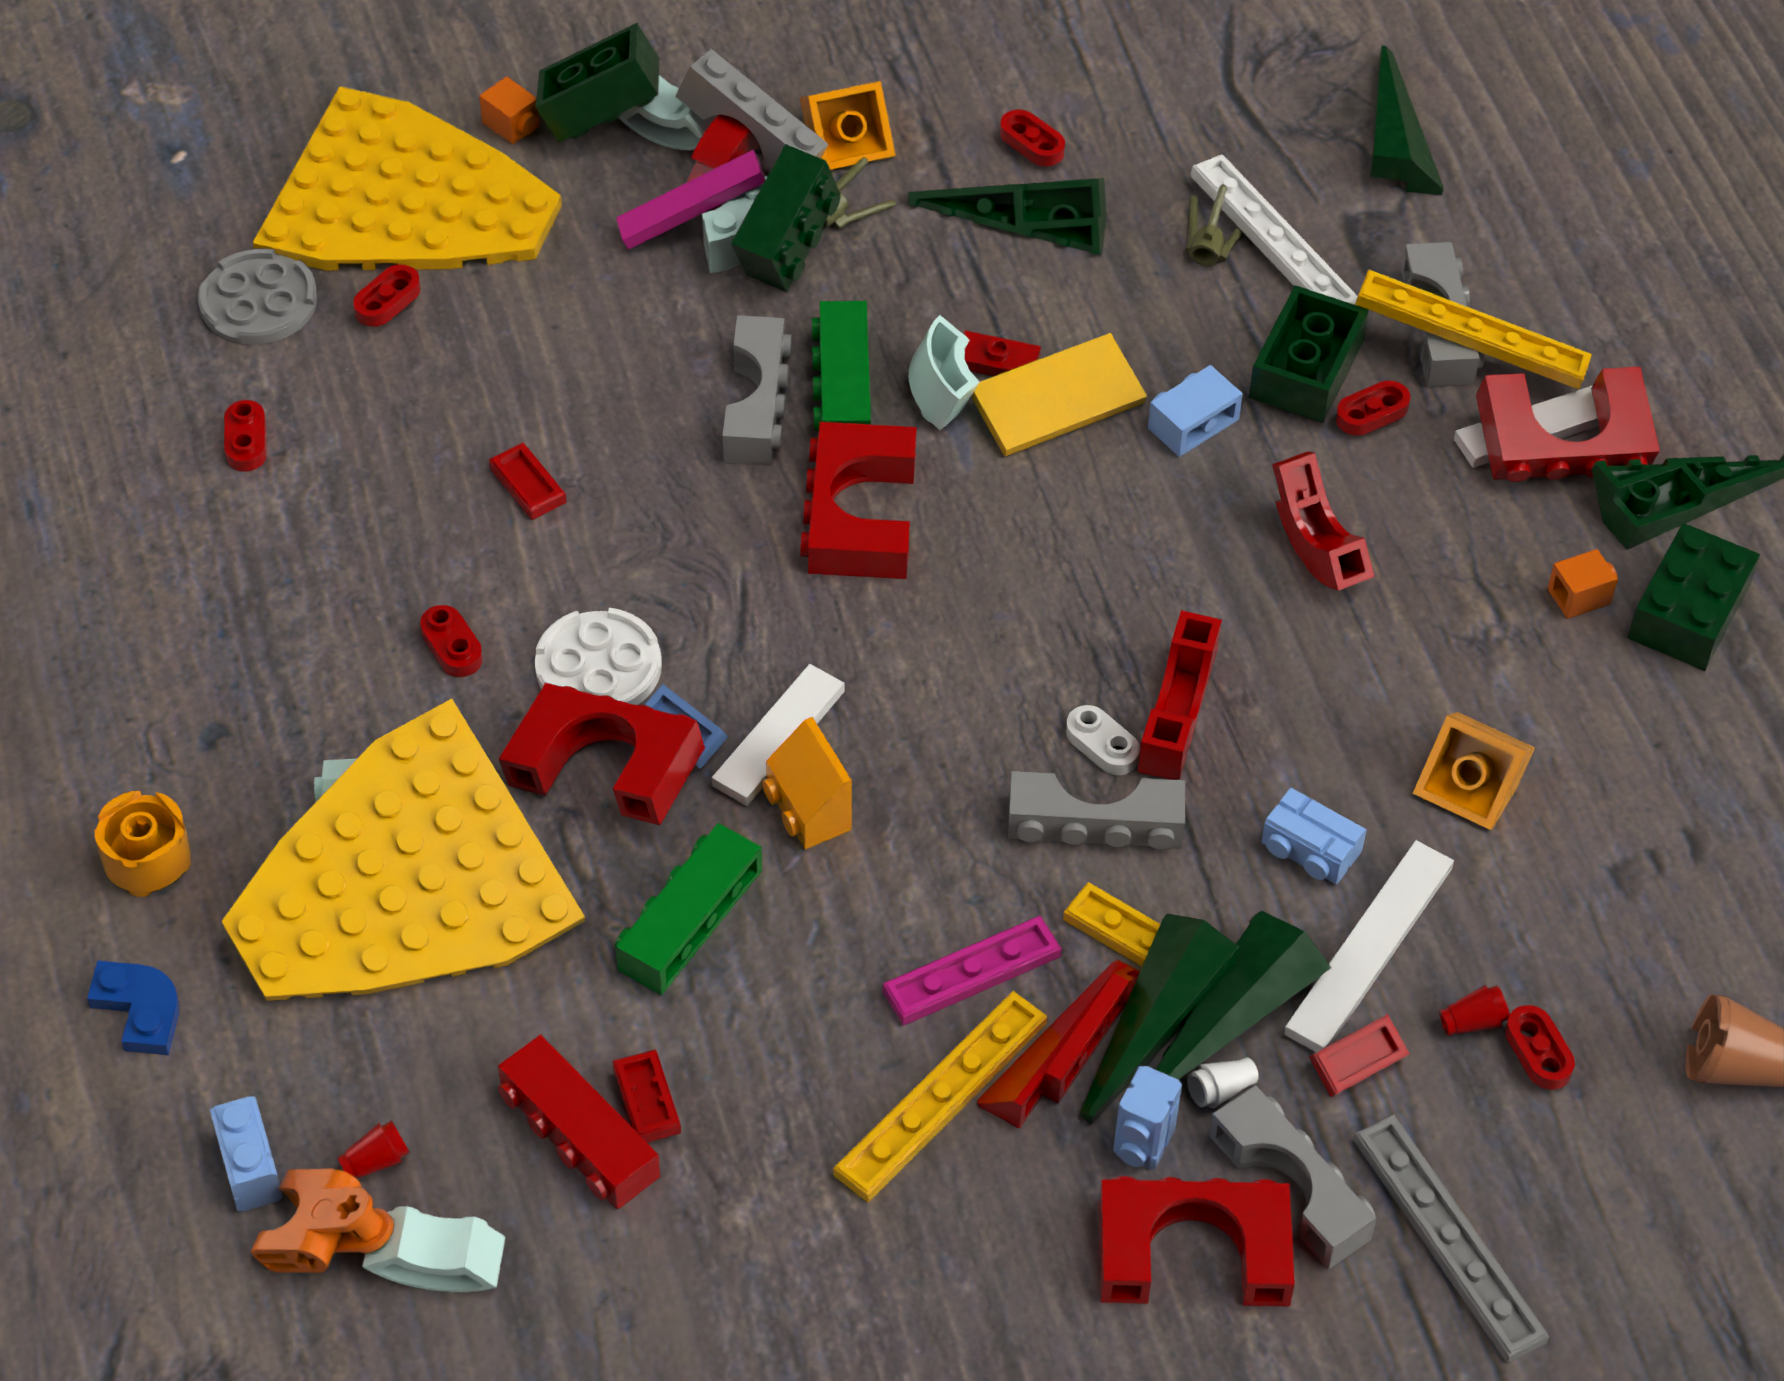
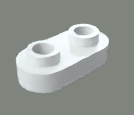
[1066,705,1140,775]

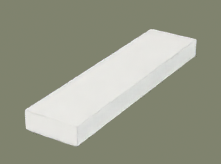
[1454,385,1599,468]
[711,664,845,806]

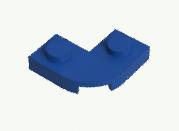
[87,960,180,1055]

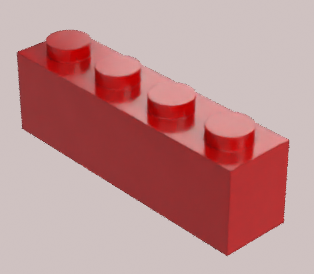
[498,1034,660,1210]

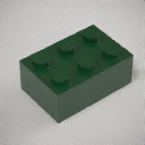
[536,23,660,143]
[731,144,840,292]
[1249,285,1369,423]
[1628,523,1760,671]

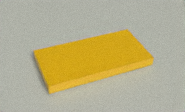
[971,333,1147,457]

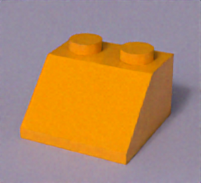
[799,81,896,170]
[1412,712,1535,830]
[762,717,852,849]

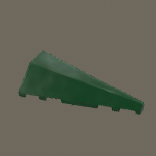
[1370,45,1443,196]
[908,178,1107,254]
[1592,455,1784,550]
[1156,910,1331,1079]
[1080,914,1239,1125]

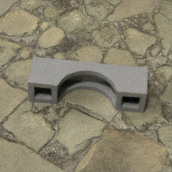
[675,49,829,173]
[1401,242,1484,387]
[722,315,792,465]
[1008,771,1185,849]
[1209,1085,1377,1270]

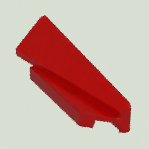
[977,960,1140,1129]

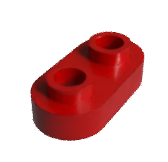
[1000,109,1065,167]
[353,264,421,327]
[1335,380,1411,436]
[224,400,267,472]
[420,605,483,677]
[1505,1005,1575,1090]

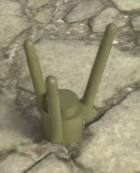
[822,157,896,230]
[1185,184,1244,266]

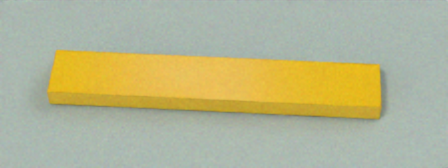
[1355,269,1592,390]
[833,991,1048,1203]

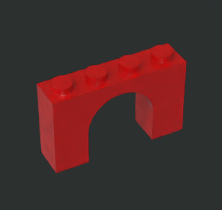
[1476,366,1660,482]
[800,422,917,579]
[499,683,705,826]
[1099,1176,1295,1307]

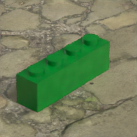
[812,301,871,431]
[614,823,762,996]

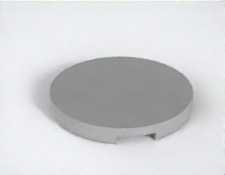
[198,249,317,345]

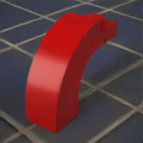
[686,115,761,210]
[1272,451,1375,591]

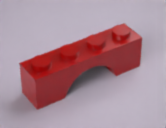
[1138,610,1222,780]

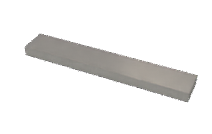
[1354,1115,1549,1364]

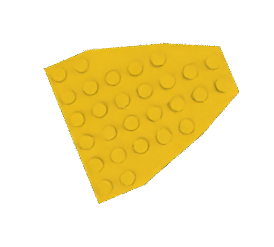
[252,86,562,271]
[221,699,585,1001]

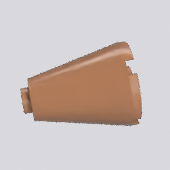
[1685,994,1784,1088]

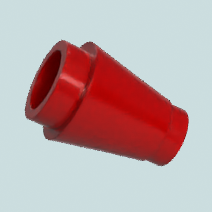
[1439,985,1510,1036]
[337,1120,410,1179]

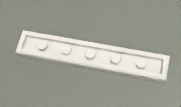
[1190,154,1358,306]
[1284,840,1454,1052]

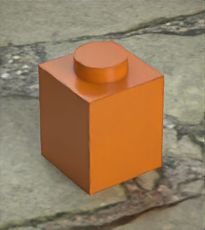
[479,76,540,145]
[1547,549,1618,619]

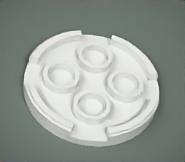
[535,608,662,705]

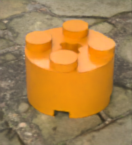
[94,791,191,897]

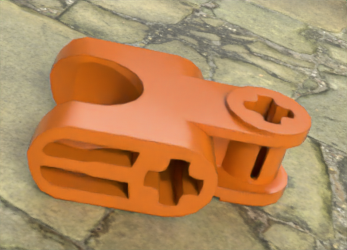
[250,1169,394,1273]

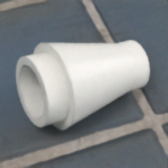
[1187,1057,1259,1108]

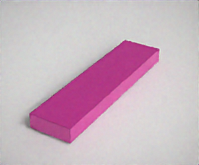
[616,150,765,249]
[882,916,1062,1026]

